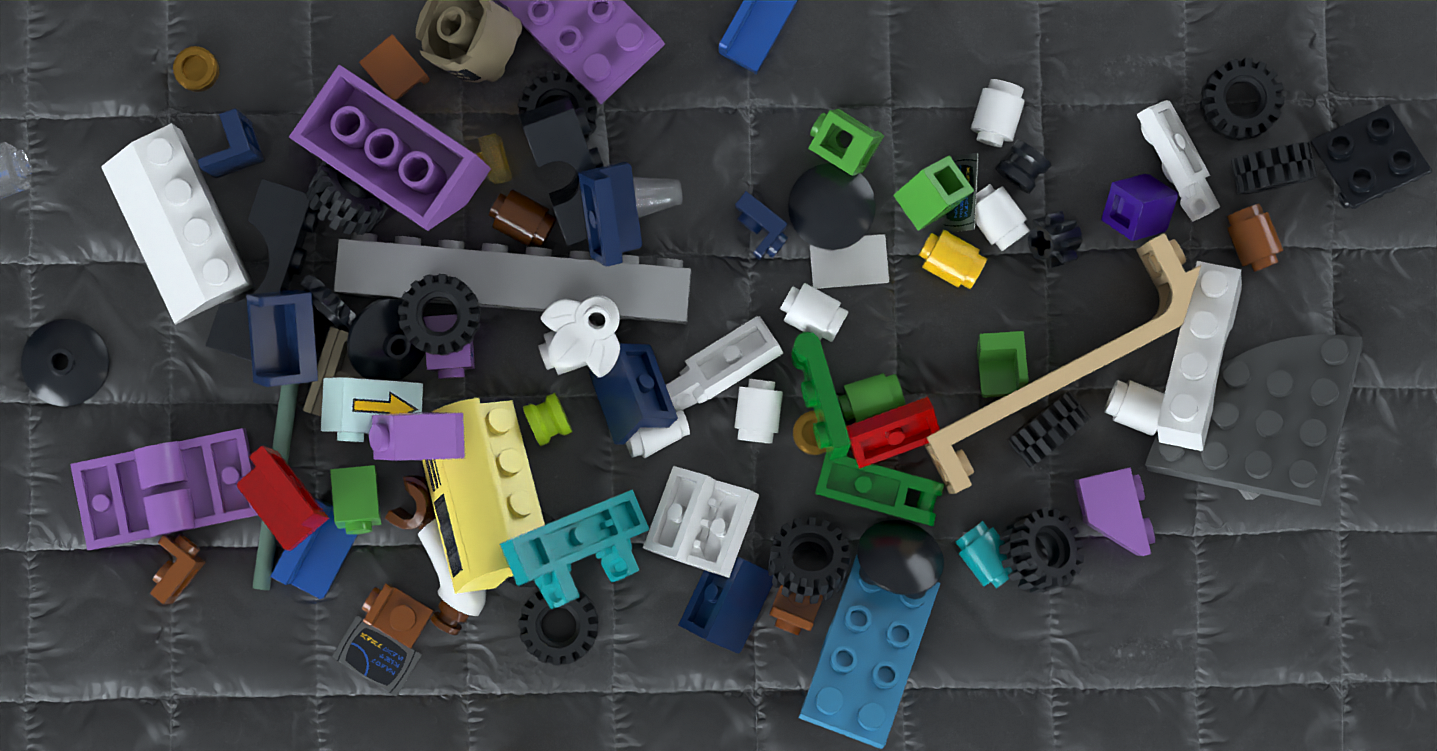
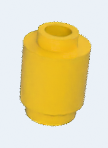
[918,229,987,289]

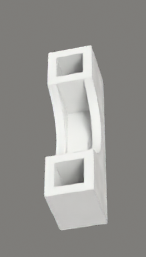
[1157,261,1242,451]

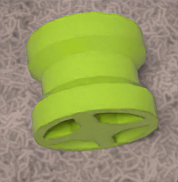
[523,393,573,446]

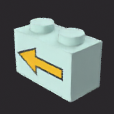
[321,377,423,442]

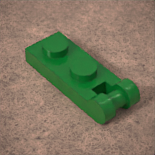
[790,332,851,461]
[815,451,945,527]

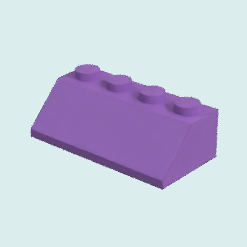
[289,65,491,231]

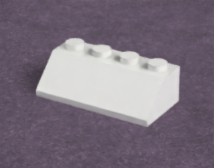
[101,123,255,324]

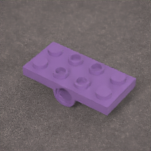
[498,0,665,105]
[70,428,258,550]

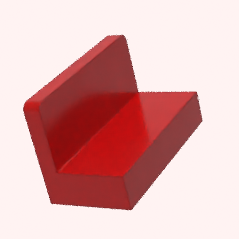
[846,397,940,469]
[237,445,329,551]

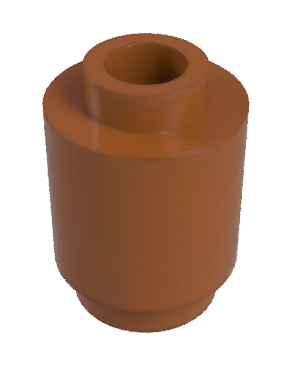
[1227,203,1284,272]

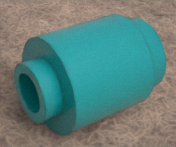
[955,521,1013,588]

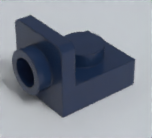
[735,191,789,261]

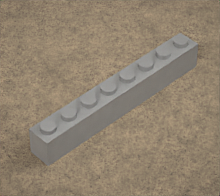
[334,232,692,324]

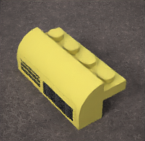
[422,398,545,594]

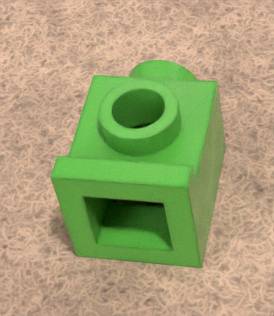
[808,109,885,176]

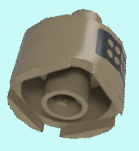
[416,0,522,83]

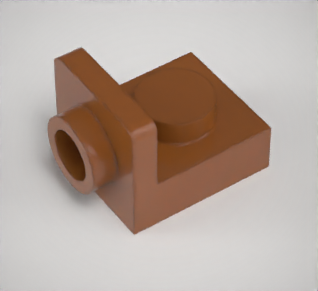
[150,534,206,604]
[362,584,435,649]
[769,585,823,636]

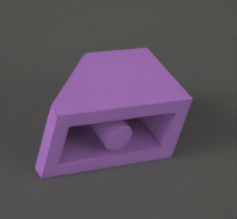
[369,412,465,460]

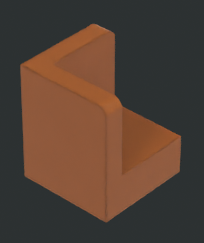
[359,34,430,101]

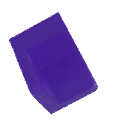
[1101,174,1179,241]

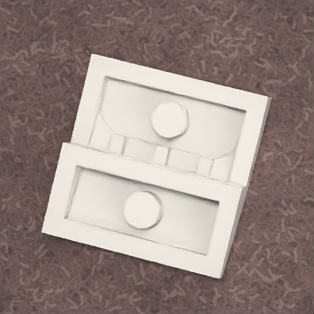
[643,466,759,578]

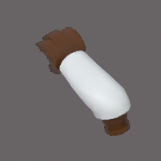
[384,475,486,635]

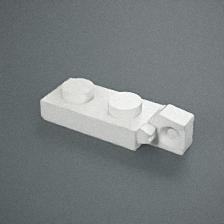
[1137,100,1220,222]
[666,316,783,411]

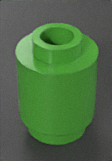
[838,373,906,423]

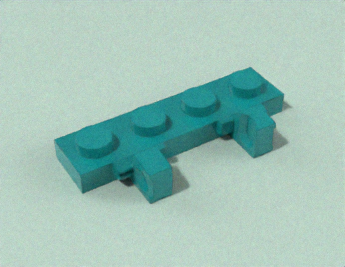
[500,490,650,609]

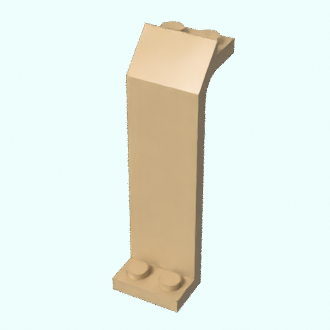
[924,233,1201,494]

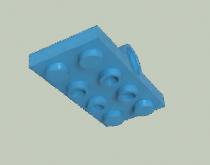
[798,555,940,749]

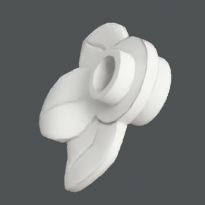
[540,295,620,377]

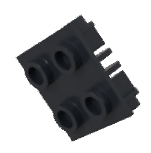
[1311,104,1432,209]

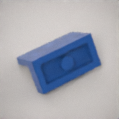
[719,0,798,74]
[270,498,358,599]

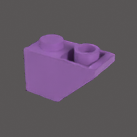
[1073,467,1155,556]

